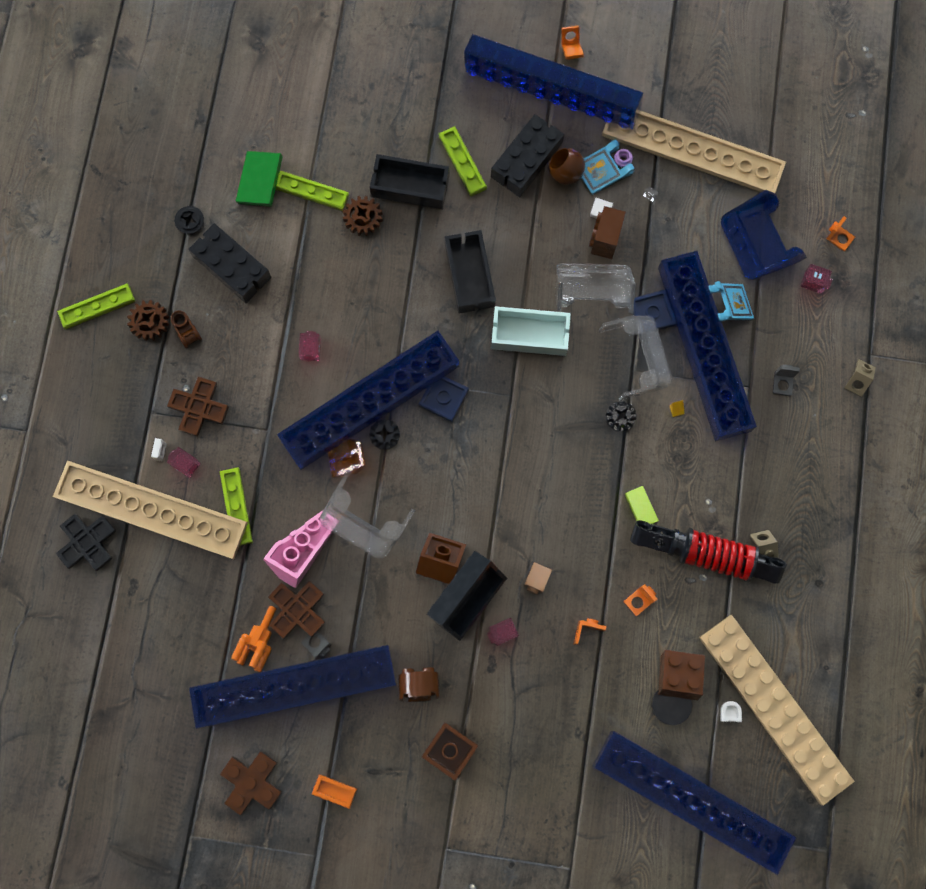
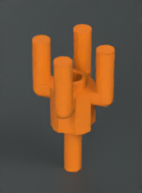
[231,606,276,673]

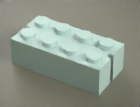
[491,307,571,356]

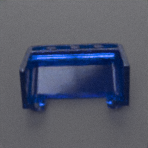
[721,190,807,280]

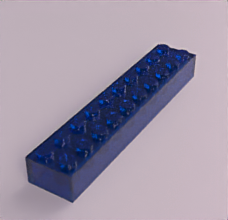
[464,34,644,130]
[658,251,757,442]
[277,331,459,470]
[189,645,397,728]
[592,731,796,875]

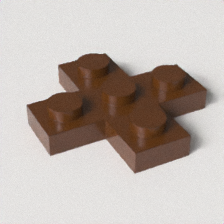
[167,377,229,437]
[268,581,325,639]
[220,751,282,815]

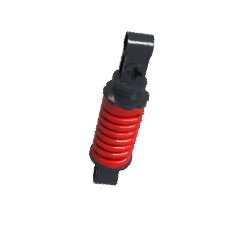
[630,520,787,584]

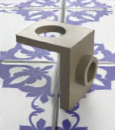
[845,359,876,396]
[750,530,779,558]

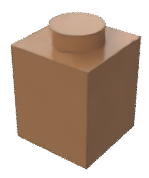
[524,562,552,595]

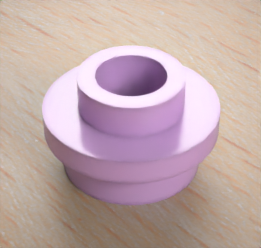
[614,149,633,167]

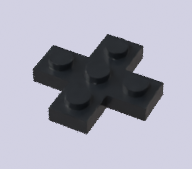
[56,514,116,571]

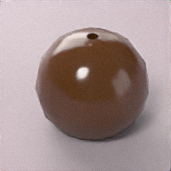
[549,148,585,185]

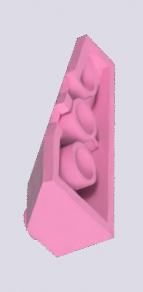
[264,510,340,588]

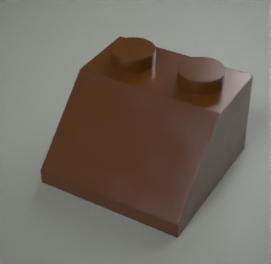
[416,533,466,584]

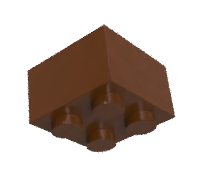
[589,206,626,259]
[658,650,705,701]
[422,722,478,781]

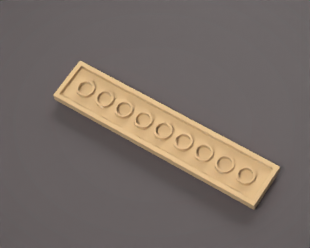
[602,102,786,196]
[53,461,248,559]
[699,614,855,805]

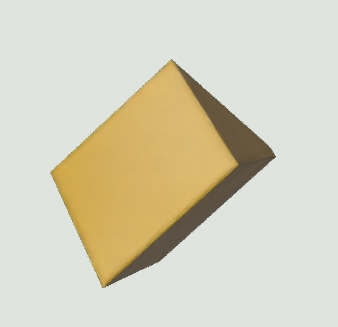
[670,400,685,417]

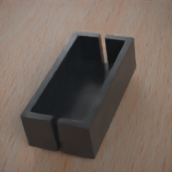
[491,114,564,198]
[370,154,450,209]
[188,223,272,303]
[445,230,496,314]
[427,551,507,641]

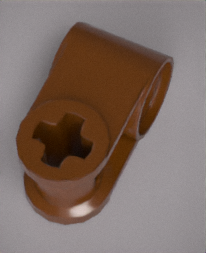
[171,310,203,349]

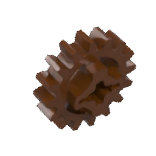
[343,196,383,236]
[127,300,170,341]

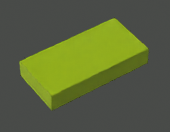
[624,486,659,524]

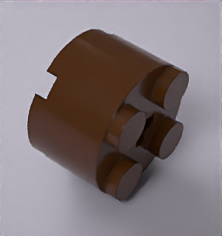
[398,667,440,702]

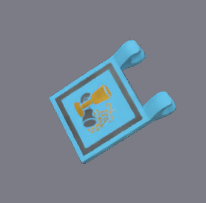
[581,140,634,195]
[708,281,754,321]

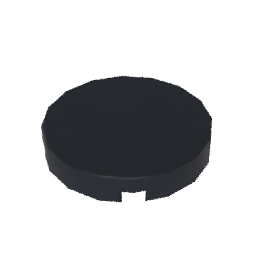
[652,690,692,725]

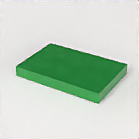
[236,151,283,207]

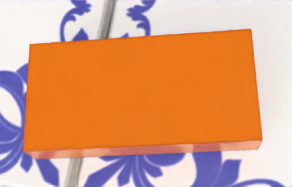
[312,774,357,809]

